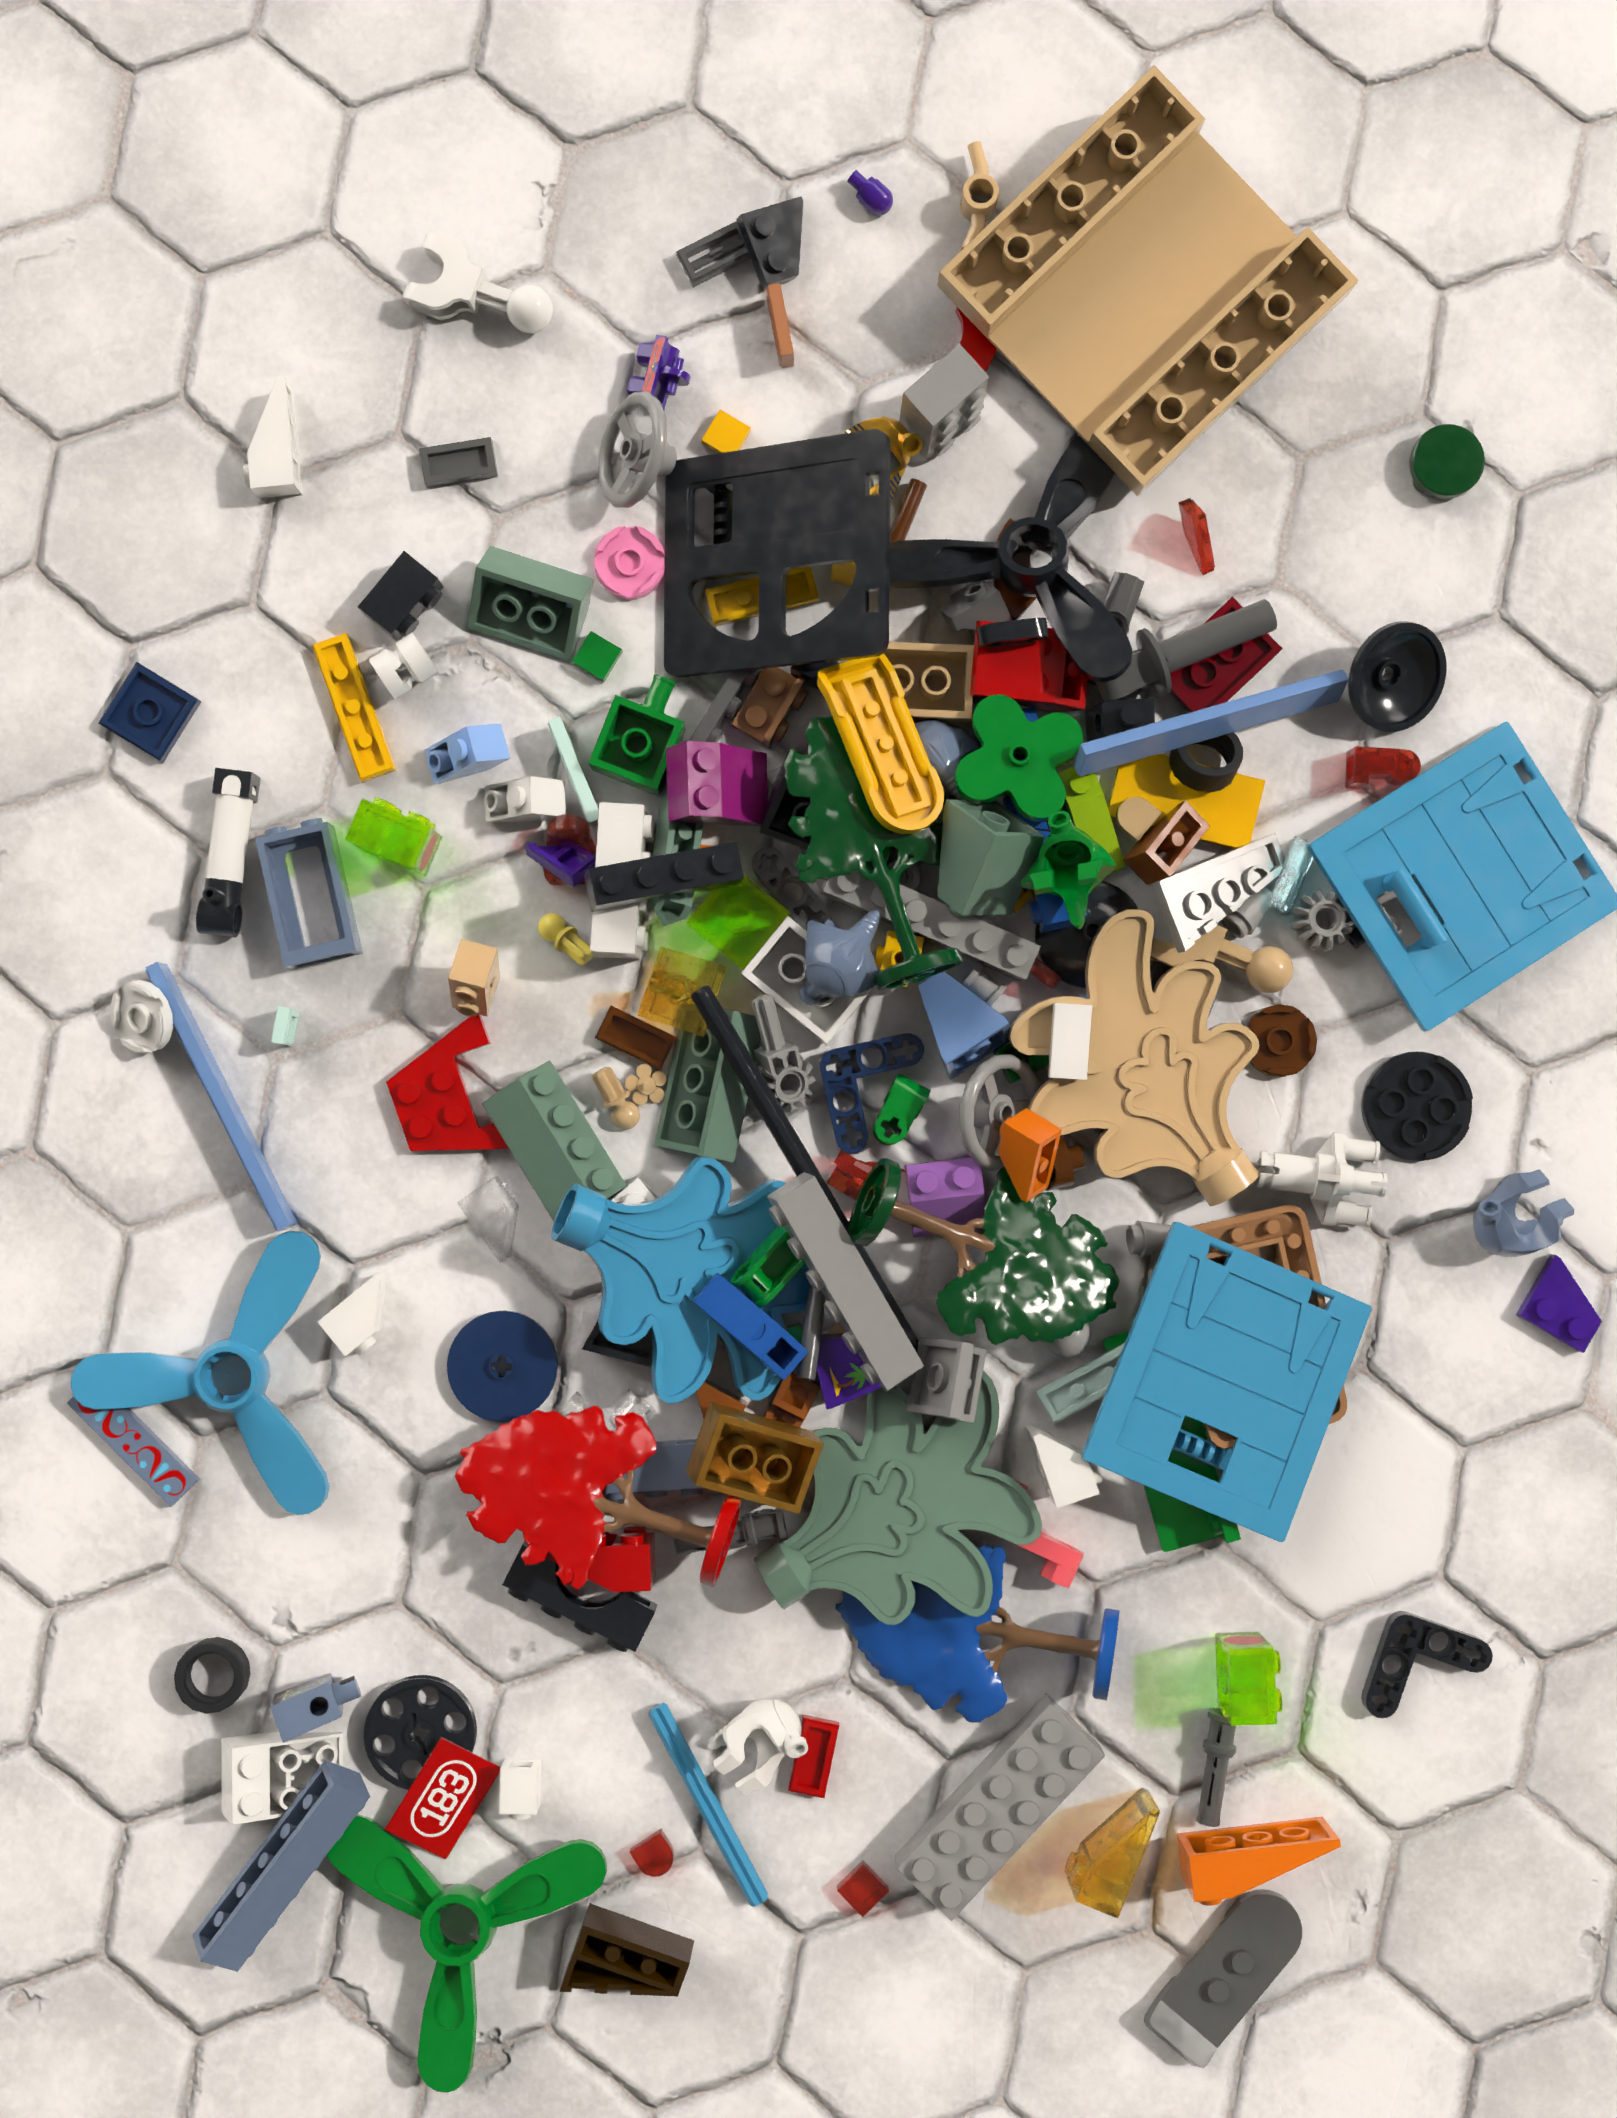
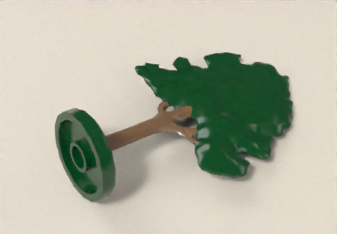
[848,1158,1120,1345]

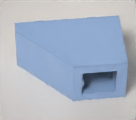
[424,724,511,784]

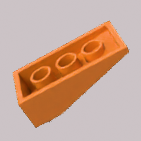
[1177,1816,1341,1906]

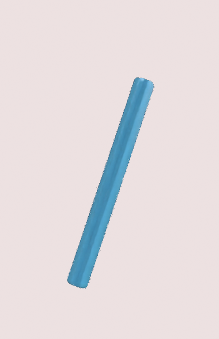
[648,1703,768,1907]

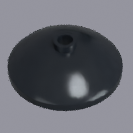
[1348,621,1447,732]
[1035,881,1139,988]

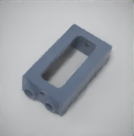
[255,818,363,970]

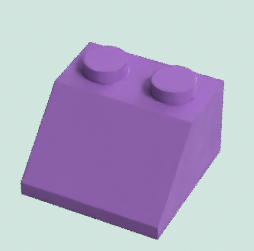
[904,1157,985,1238]

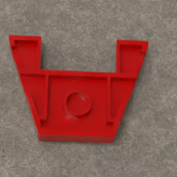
[386,1014,509,1151]

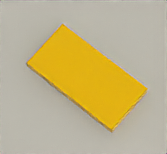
[1108,754,1266,849]

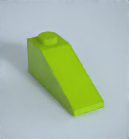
[1058,766,1126,873]

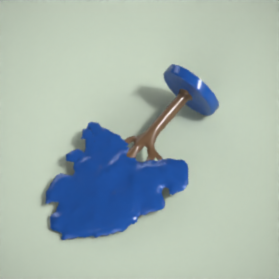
[835,1543,1120,1723]

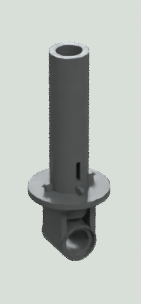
[1095,599,1277,701]

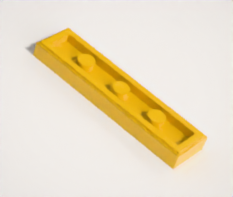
[312,633,397,783]

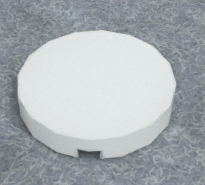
[110,980,173,1054]

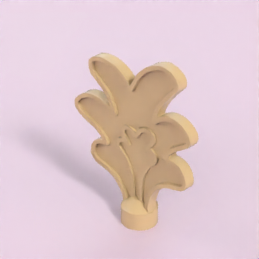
[1008,910,1259,1206]

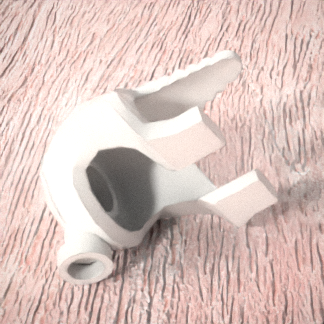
[707,1699,808,1796]

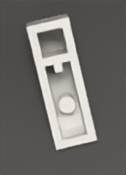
[243,376,302,499]

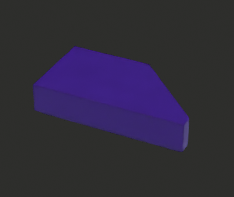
[525,841,596,888]

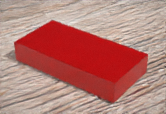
[788,1714,839,1798]

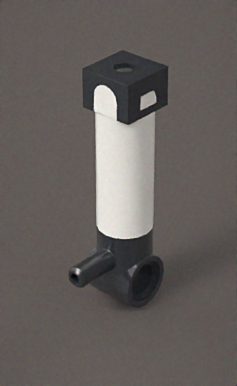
[196,768,261,937]

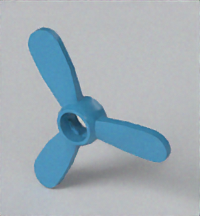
[71,1230,330,1515]

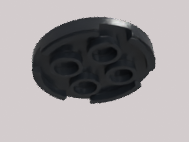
[1361,1051,1473,1161]

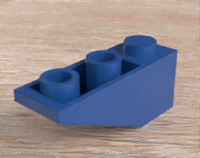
[692,1273,809,1380]

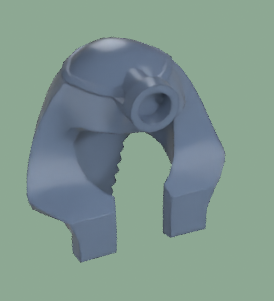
[915,720,981,808]
[799,910,881,1005]
[1473,1169,1574,1257]

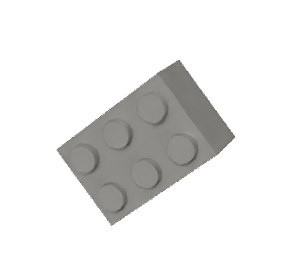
[899,343,989,460]

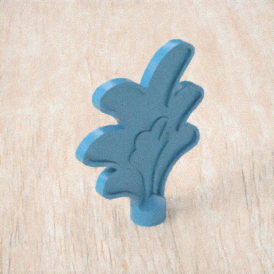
[551,1156,827,1404]

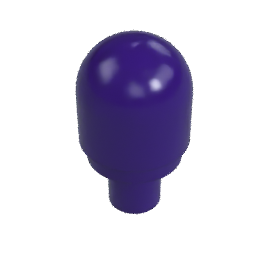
[847,170,893,216]

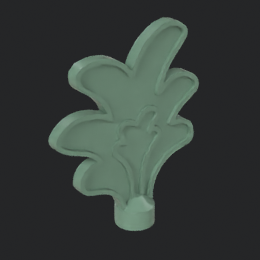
[753,1370,1042,1625]

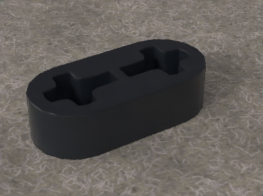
[977,617,1049,648]

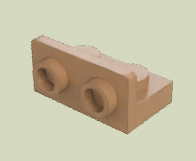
[732,667,808,748]

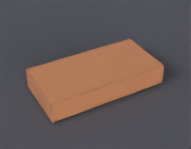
[766,283,794,368]

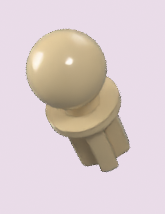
[593,1067,640,1130]

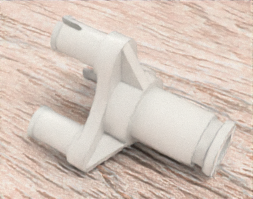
[1255,1133,1387,1228]

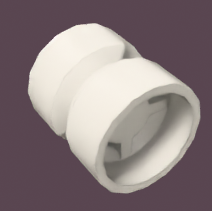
[369,632,439,700]

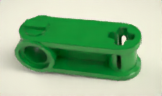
[731,1226,805,1308]

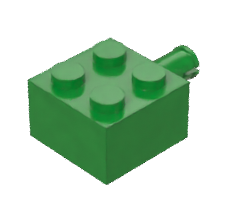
[588,674,686,797]

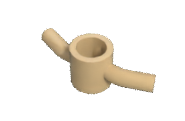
[960,141,999,250]

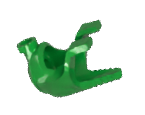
[1020,811,1116,929]

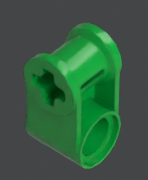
[873,1073,931,1145]

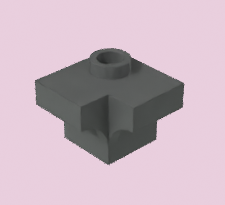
[940,580,1012,639]

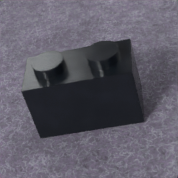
[358,551,443,641]

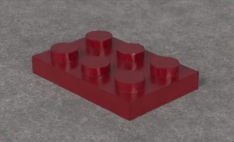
[1170,596,1283,713]

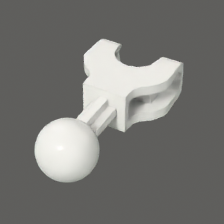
[402,232,553,333]

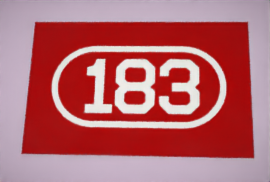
[384,1737,501,1859]

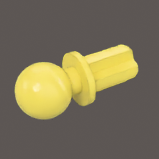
[538,913,594,965]

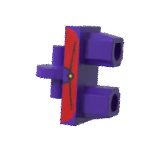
[627,335,691,410]

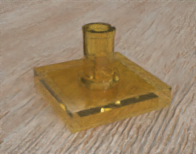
[637,947,727,1037]

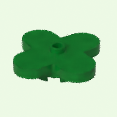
[954,694,1083,822]

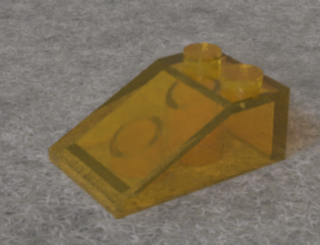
[1065,1787,1160,1919]

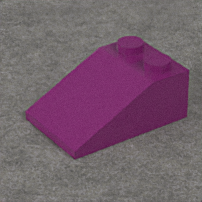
[666,741,768,826]

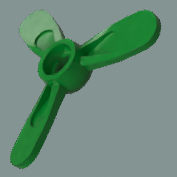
[326,1814,607,2093]

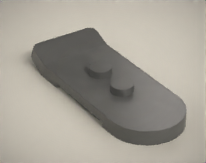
[1144,1889,1302,2068]

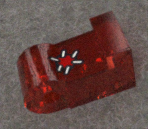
[1345,746,1421,789]

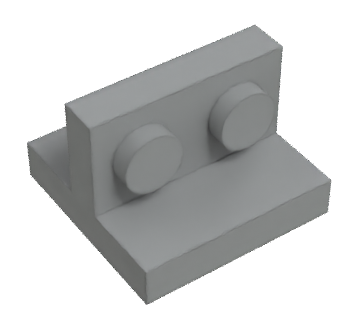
[907,1338,987,1423]

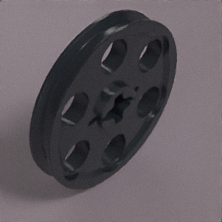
[364,1675,477,1790]

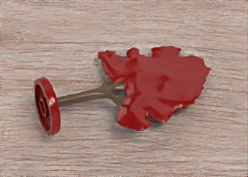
[455,1405,742,1589]

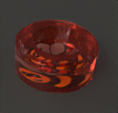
[1030,958,1063,990]

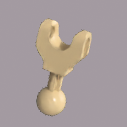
[1150,925,1293,993]

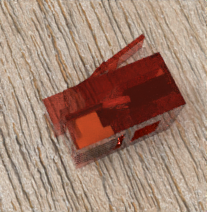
[826,1150,905,1200]

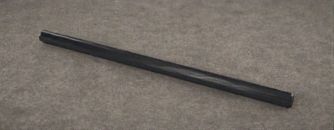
[691,985,919,1352]

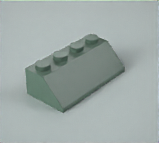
[654,1003,761,1162]
[482,1060,627,1222]

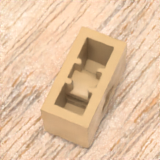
[448,939,500,1017]

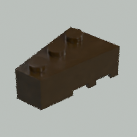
[559,1903,694,1997]

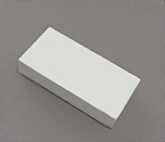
[1048,1003,1092,1080]

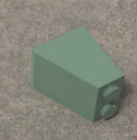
[938,799,1045,918]

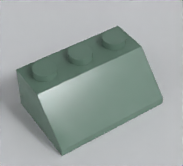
[467,546,594,661]

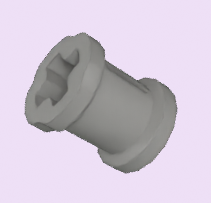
[962,963,1007,1006]

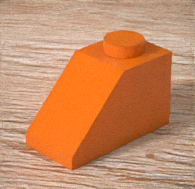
[998,1108,1062,1203]

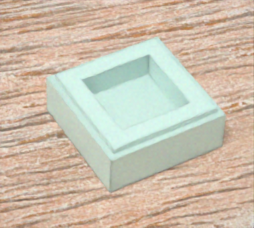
[271,1006,300,1046]

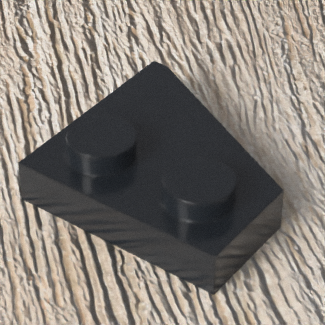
[736,196,803,289]

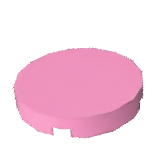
[594,526,665,600]

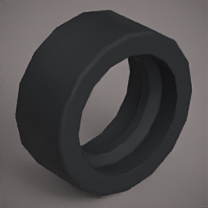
[1169,732,1243,793]
[174,1637,251,1714]

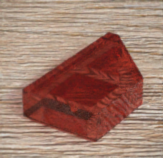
[1178,498,1215,575]

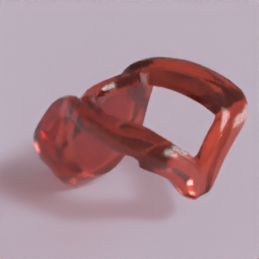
[543,814,596,886]

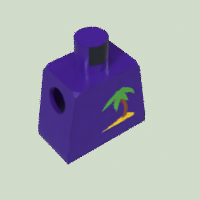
[817,1333,880,1410]

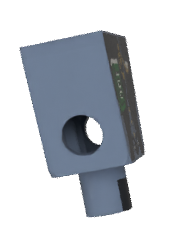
[270,1673,361,1743]

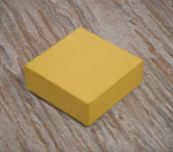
[701,410,751,453]

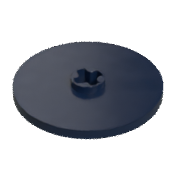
[447,1310,558,1422]

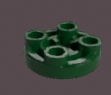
[1409,424,1485,499]

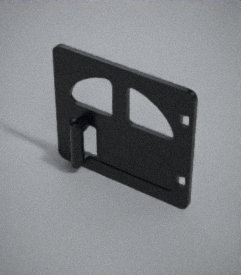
[664,429,890,678]

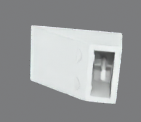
[221,1732,343,1825]

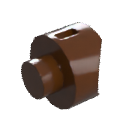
[1045,1137,1085,1191]

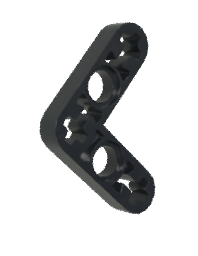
[1361,1611,1493,1718]

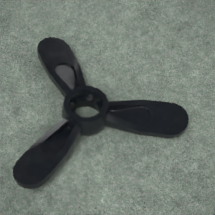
[889,436,1132,682]

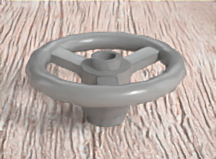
[598,392,677,508]
[959,1054,1040,1171]

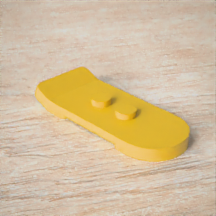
[817,654,944,834]

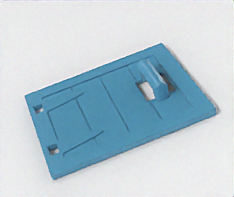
[1307,722,1617,1032]
[1081,1222,1372,1542]

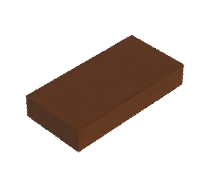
[595,1005,677,1070]

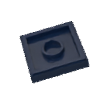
[98,662,201,763]

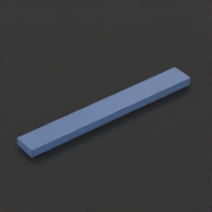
[1074,670,1348,777]
[145,962,298,1231]

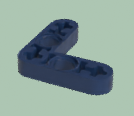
[820,1033,924,1153]

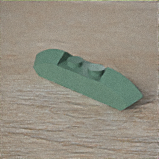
[650,775,703,926]

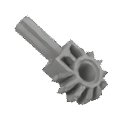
[1291,889,1397,952]
[752,994,816,1113]

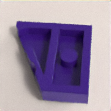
[1516,1254,1602,1353]

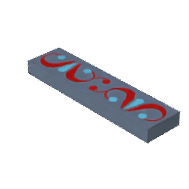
[67,1396,200,1507]

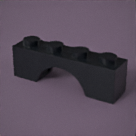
[584,842,744,912]
[502,1541,658,1652]

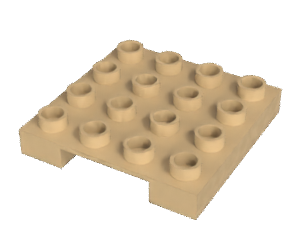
[937,65,1359,496]

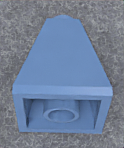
[918,972,1010,1080]

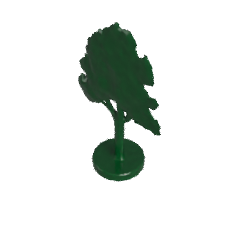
[784,714,963,991]

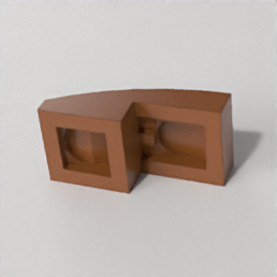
[764,1372,820,1427]

